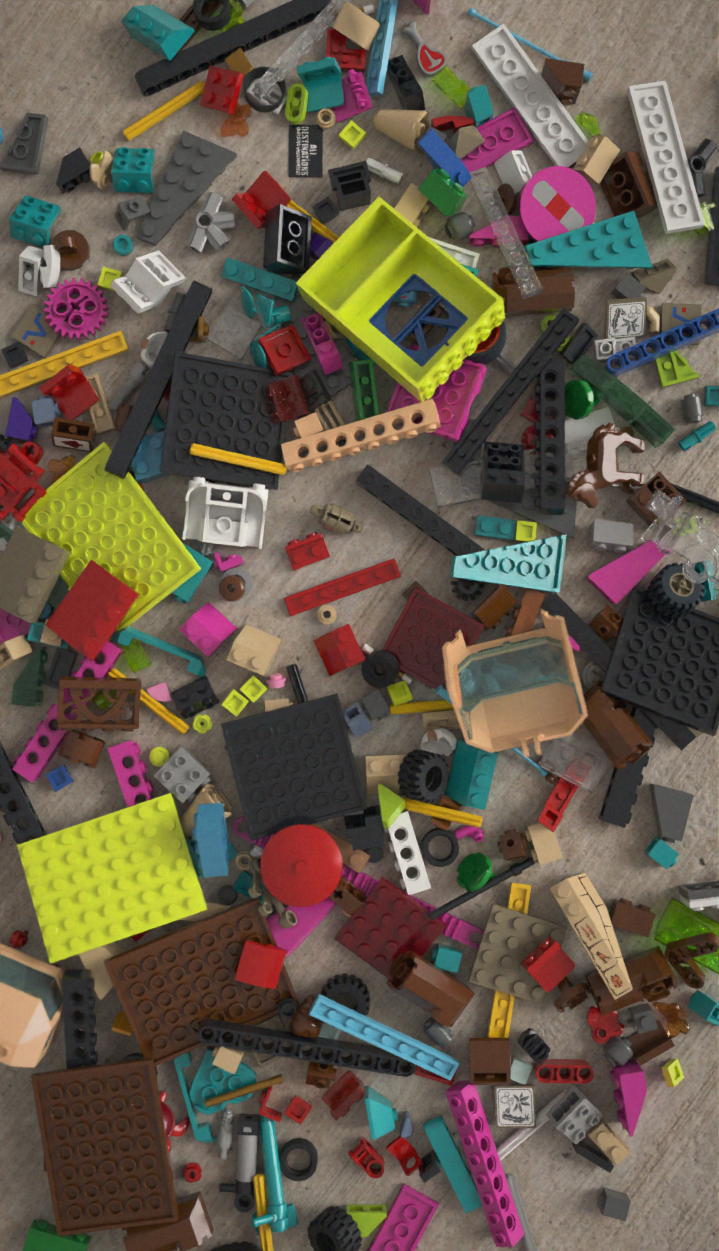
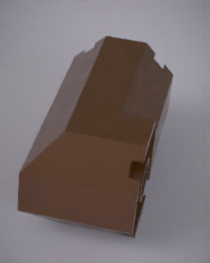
[492,266,575,316]
[582,680,653,769]
[585,946,678,1016]
[387,950,475,1027]
[122,1191,214,1251]

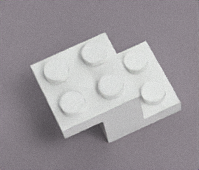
[111,251,186,314]

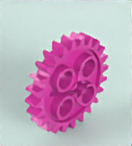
[44,278,109,342]

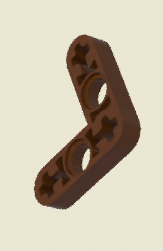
[664,932,719,989]

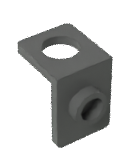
[115,196,150,231]

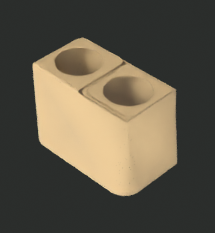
[331,1,381,52]

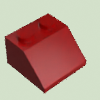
[313,624,365,676]

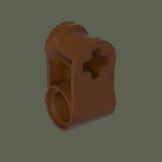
[329,876,367,915]

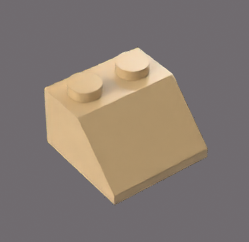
[365,753,406,795]

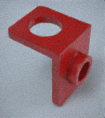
[258,1086,282,1122]
[386,1136,423,1176]

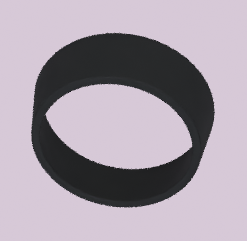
[243,67,286,113]

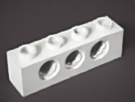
[382,810,431,895]

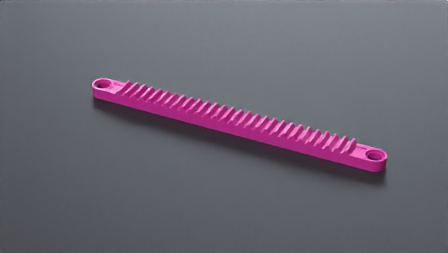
[233,816,483,948]

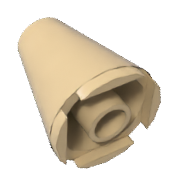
[373,109,430,152]
[180,784,233,837]

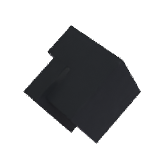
[328,161,371,211]
[344,805,385,850]

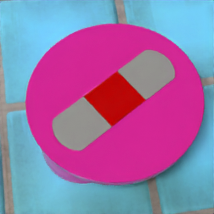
[519,166,596,242]

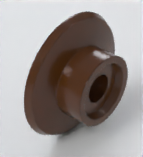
[491,184,517,220]

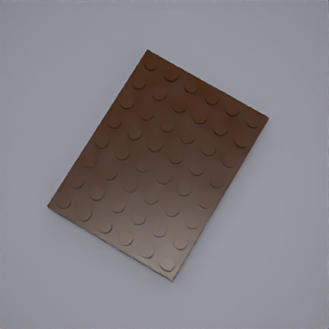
[104,897,299,1066]
[31,1057,179,1236]

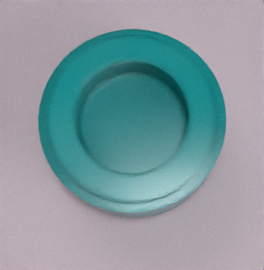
[113,235,133,256]

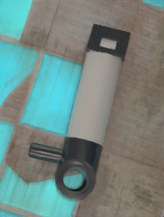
[219,1114,259,1213]

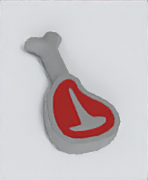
[402,21,447,78]

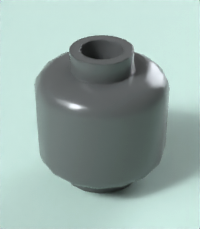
[444,211,475,242]
[603,1036,633,1067]

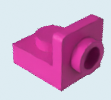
[212,552,245,573]

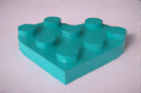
[189,1047,256,1115]

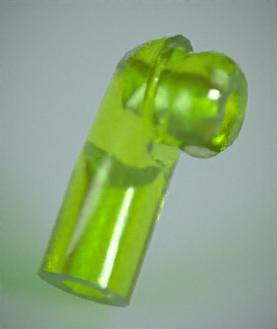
[577,113,601,137]

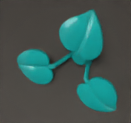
[240,286,291,368]

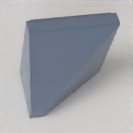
[400,1111,414,1138]

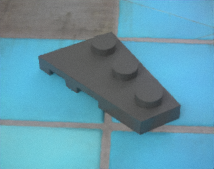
[0,113,48,175]

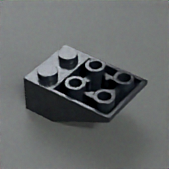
[481,442,525,503]

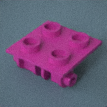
[333,69,373,123]

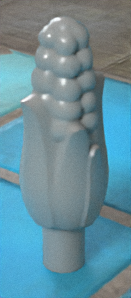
[217,1108,234,1159]

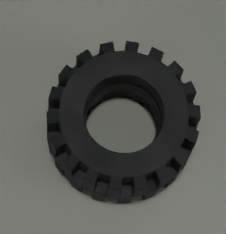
[397,749,449,803]
[321,973,370,1028]
[307,1206,362,1251]

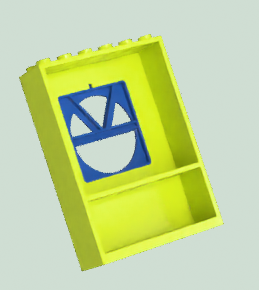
[296,197,505,403]

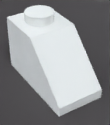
[18,246,47,296]

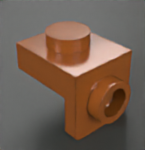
[430,795,461,831]

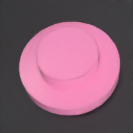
[266,673,286,688]

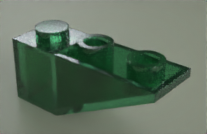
[11,647,48,707]

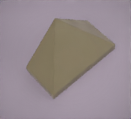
[446,125,485,160]
[632,259,676,294]

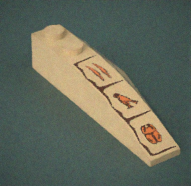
[550,873,633,1000]

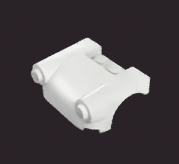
[182,477,269,549]

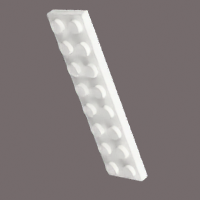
[471,24,588,168]
[627,81,705,234]

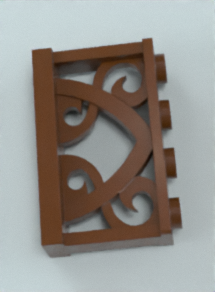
[56,676,142,732]

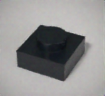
[312,196,339,225]
[1,341,29,369]

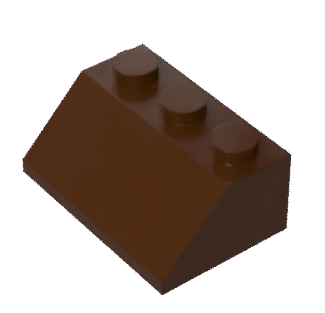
[600,151,658,218]

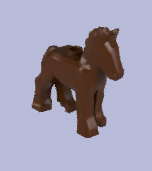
[564,422,645,508]

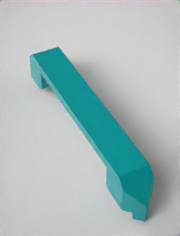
[111,626,206,679]
[174,1052,217,1143]

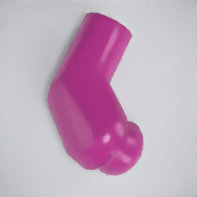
[454,825,484,842]

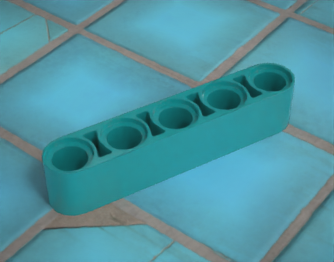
[423,1115,482,1214]

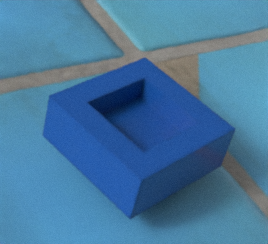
[46,764,74,792]

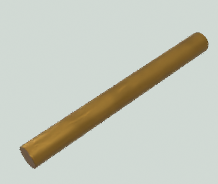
[205,1074,284,1108]

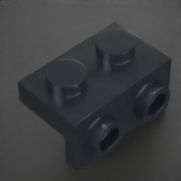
[171,676,219,719]

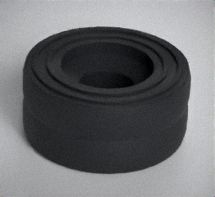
[361,650,399,688]

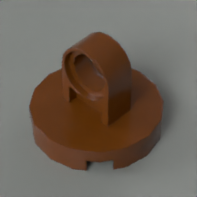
[50,230,90,270]
[554,977,592,1013]

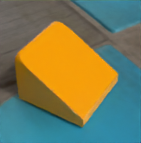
[111,1011,133,1036]

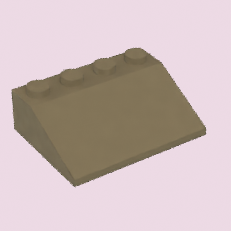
[0,526,70,624]

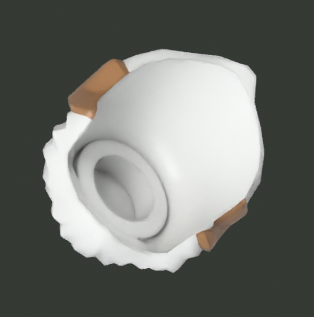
[140,331,167,368]
[420,728,457,757]

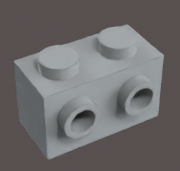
[588,519,633,554]

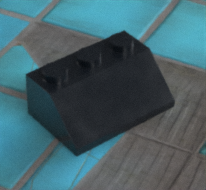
[263,204,312,274]

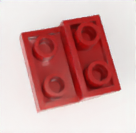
[234,939,287,989]

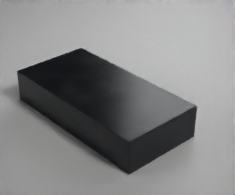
[559,323,599,367]
[44,647,77,689]
[572,1141,614,1173]
[419,1150,441,1183]

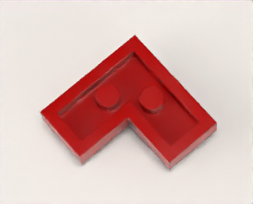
[326,29,365,72]

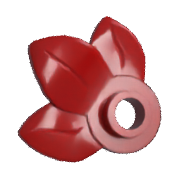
[587,1006,625,1044]

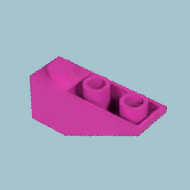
[468,216,529,248]
[301,312,343,375]

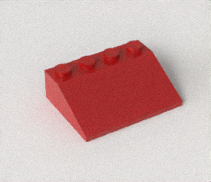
[45,560,141,661]

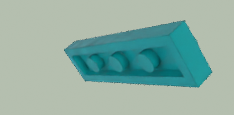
[221,257,298,302]

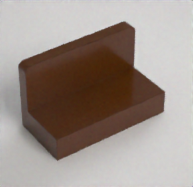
[627,1020,675,1066]

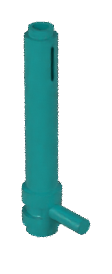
[251,1116,289,1232]

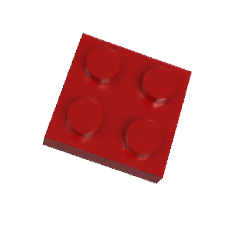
[200,66,244,115]
[258,325,311,376]

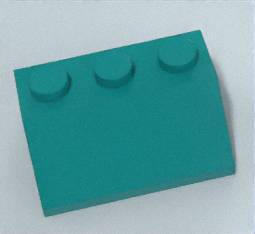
[121,5,195,61]
[445,739,498,810]

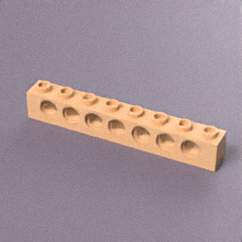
[281,399,441,472]

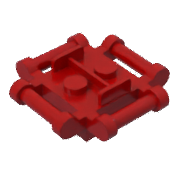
[0,443,47,523]

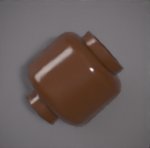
[219,575,246,602]

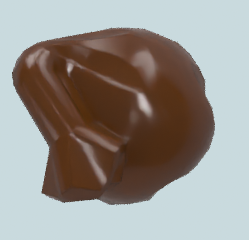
[289,994,322,1038]

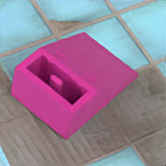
[610,1059,647,1136]

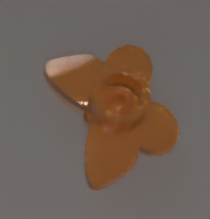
[220,102,252,137]
[48,455,76,485]
[653,1002,690,1038]

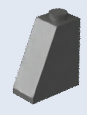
[650,783,694,843]

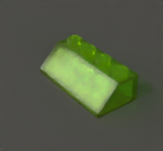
[654,898,719,975]

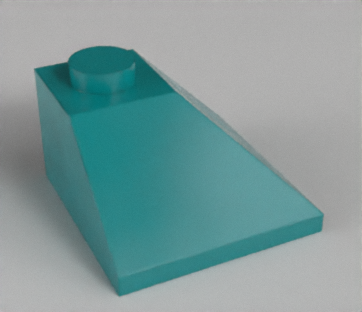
[365,1085,398,1140]

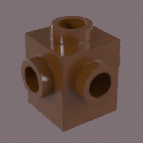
[589,605,622,641]
[498,829,528,861]
[305,1061,337,1088]

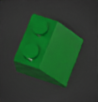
[418,168,467,216]

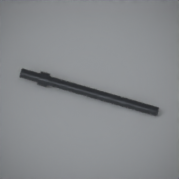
[428,857,535,920]

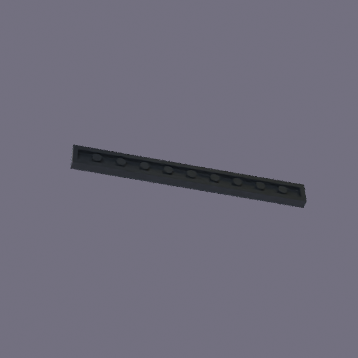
[441,308,579,476]
[541,593,696,751]

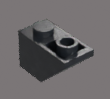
[56,147,91,194]

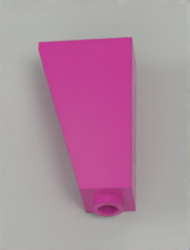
[585,540,666,605]
[267,891,338,957]

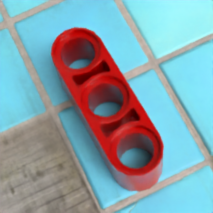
[533,1059,594,1084]

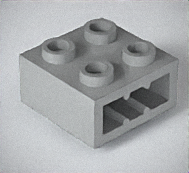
[154,746,212,803]
[546,1085,604,1145]

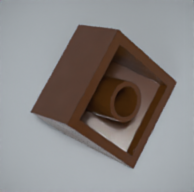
[541,58,585,105]
[471,584,517,630]

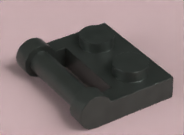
[289,369,331,419]

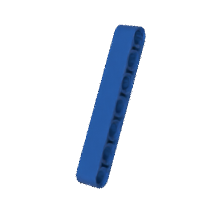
[604,308,719,378]

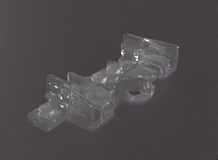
[642,490,719,591]

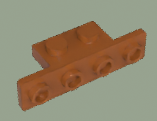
[500,588,545,667]

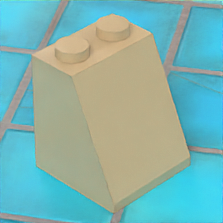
[226,624,282,676]
[79,942,125,1000]

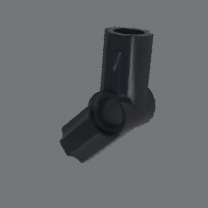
[688,138,718,197]

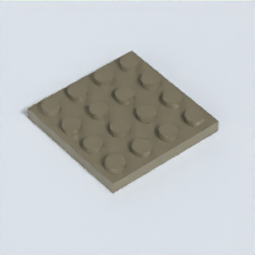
[467,903,567,1004]

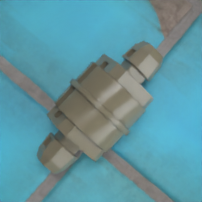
[309,504,363,535]

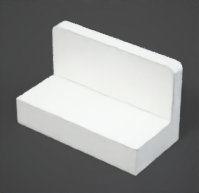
[494,150,532,195]

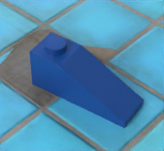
[417,128,472,187]

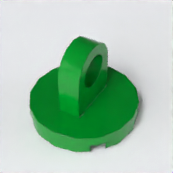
[565,380,600,420]
[456,852,495,892]

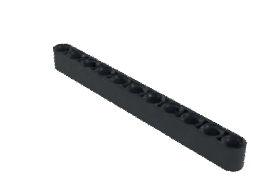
[134,0,335,96]
[104,280,213,479]
[198,1019,415,1077]

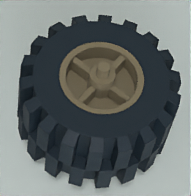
[648,563,705,618]

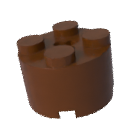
[58,729,105,769]

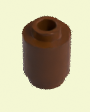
[114,404,133,432]

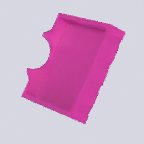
[386,344,487,443]

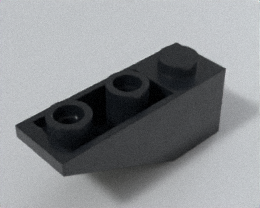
[387,55,425,111]

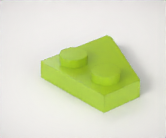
[651,344,700,388]

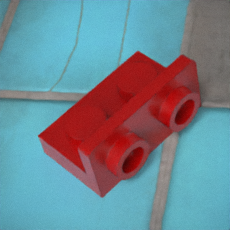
[285,532,330,571]

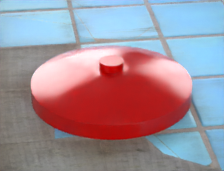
[261,824,342,907]

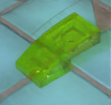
[432,66,471,108]

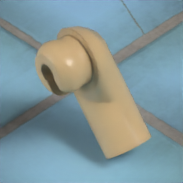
[646,306,660,334]

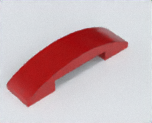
[536,756,591,832]

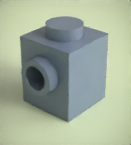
[31,396,60,428]
[342,702,373,738]

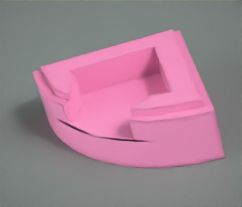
[146,682,173,702]

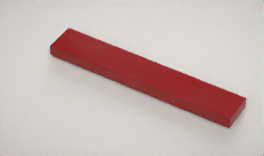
[284,558,401,617]

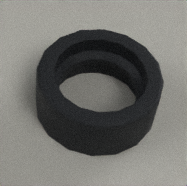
[193,0,232,31]
[421,828,459,867]
[279,1138,318,1182]

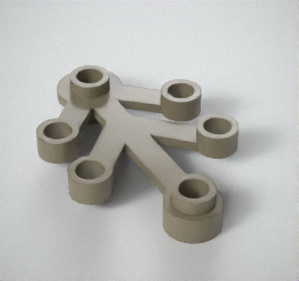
[248,857,297,929]

